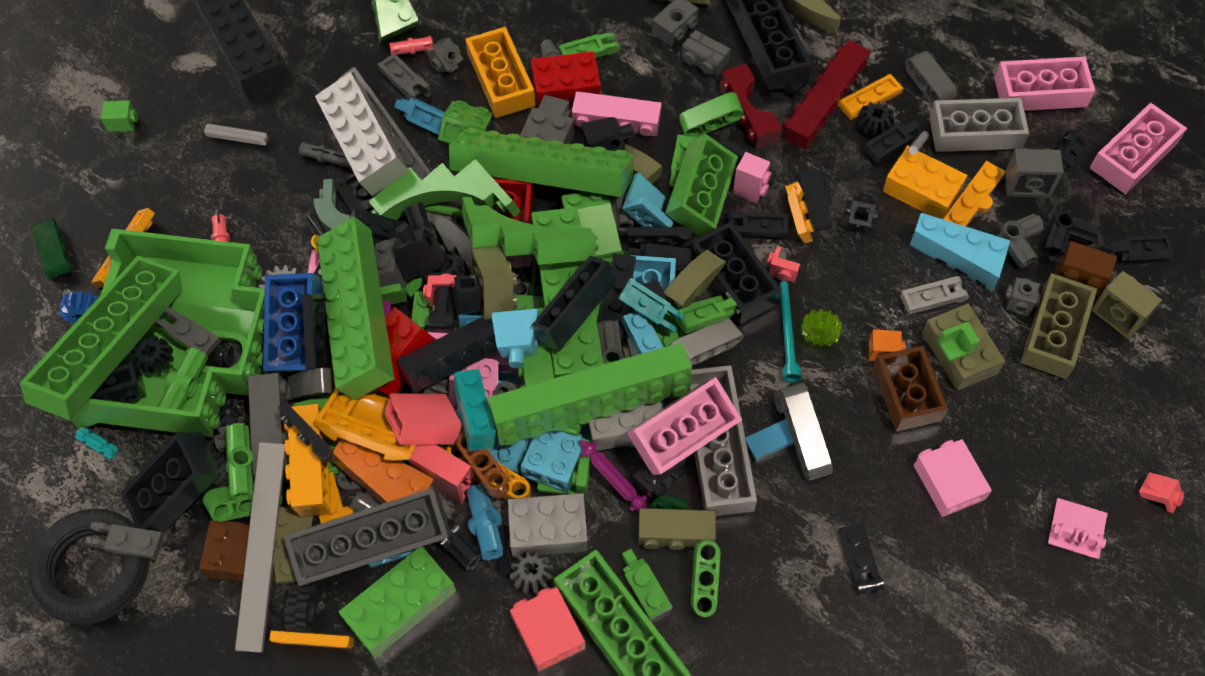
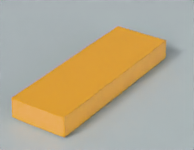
[838,74,903,120]
[270,631,354,649]

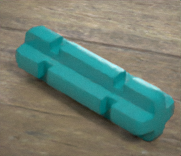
[75,427,119,459]

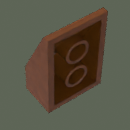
[199,520,274,584]

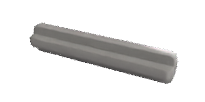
[204,124,268,145]

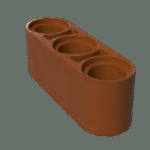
[457,432,509,498]

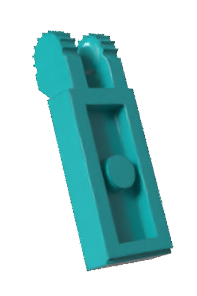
[617,278,685,333]

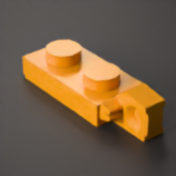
[785,182,814,244]

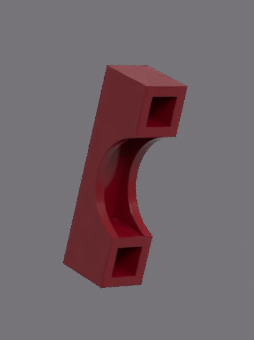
[720,64,782,149]

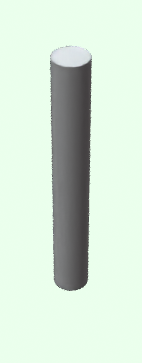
[909,131,929,155]

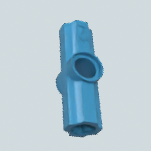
[467,484,503,561]

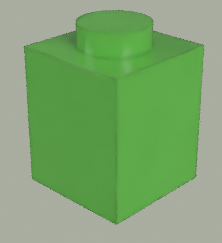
[101,100,138,132]

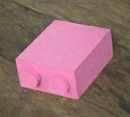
[914,439,992,517]

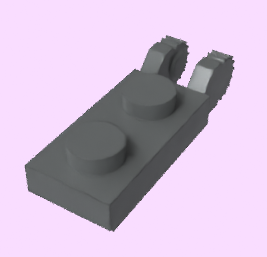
[155,307,221,357]
[85,522,163,560]

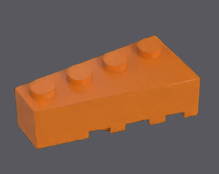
[332,438,433,504]

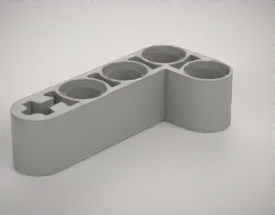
[671,318,744,366]

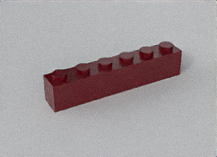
[783,40,871,150]

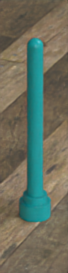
[779,281,802,383]

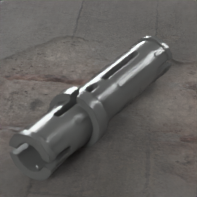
[299,142,351,168]

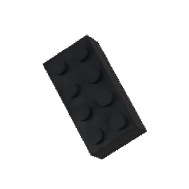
[691,222,782,324]
[121,432,222,533]

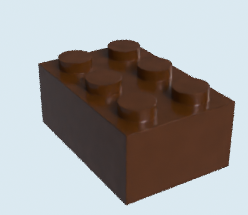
[873,346,948,432]

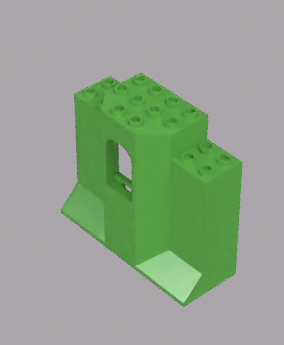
[71,229,270,437]

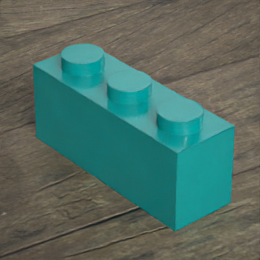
[453,369,496,451]

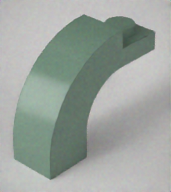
[314,179,351,232]

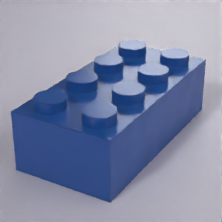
[263,273,321,375]

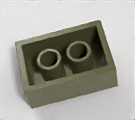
[470,245,517,321]
[922,303,1005,391]

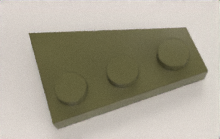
[272,506,313,585]

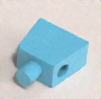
[492,309,540,368]

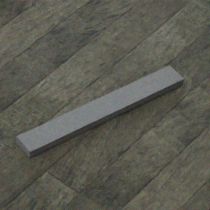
[235,442,286,652]

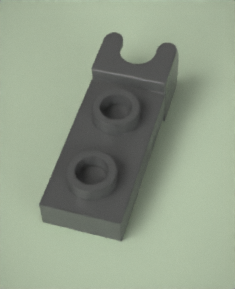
[378,53,431,101]

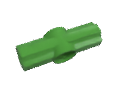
[156,347,208,410]
[225,423,253,501]

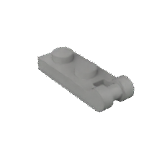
[900,276,969,315]

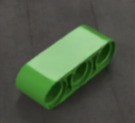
[679,93,744,137]
[203,481,283,522]
[691,540,720,617]

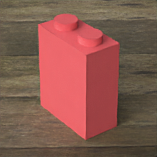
[385,393,462,445]
[408,445,475,504]
[510,587,585,672]

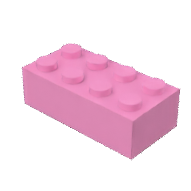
[994,57,1095,111]
[1090,103,1187,194]
[626,377,742,475]

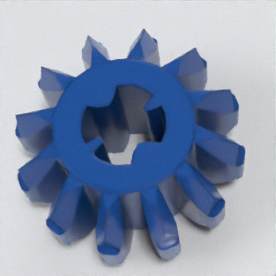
[59,290,99,324]

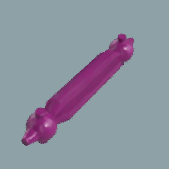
[579,439,648,512]

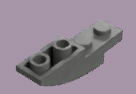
[430,214,472,275]

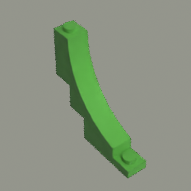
[369,159,521,220]
[462,197,599,265]

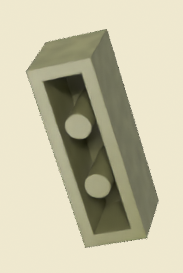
[638,508,716,551]

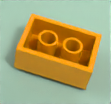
[882,146,967,219]

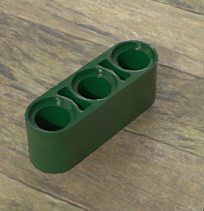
[30,217,72,280]

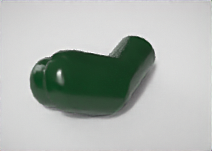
[652,493,689,510]

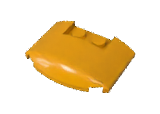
[314,389,417,460]

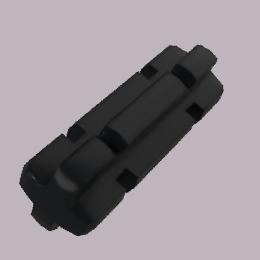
[497,526,511,576]

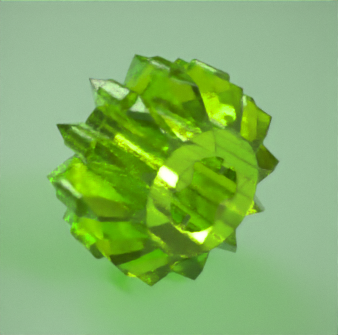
[801,309,842,347]

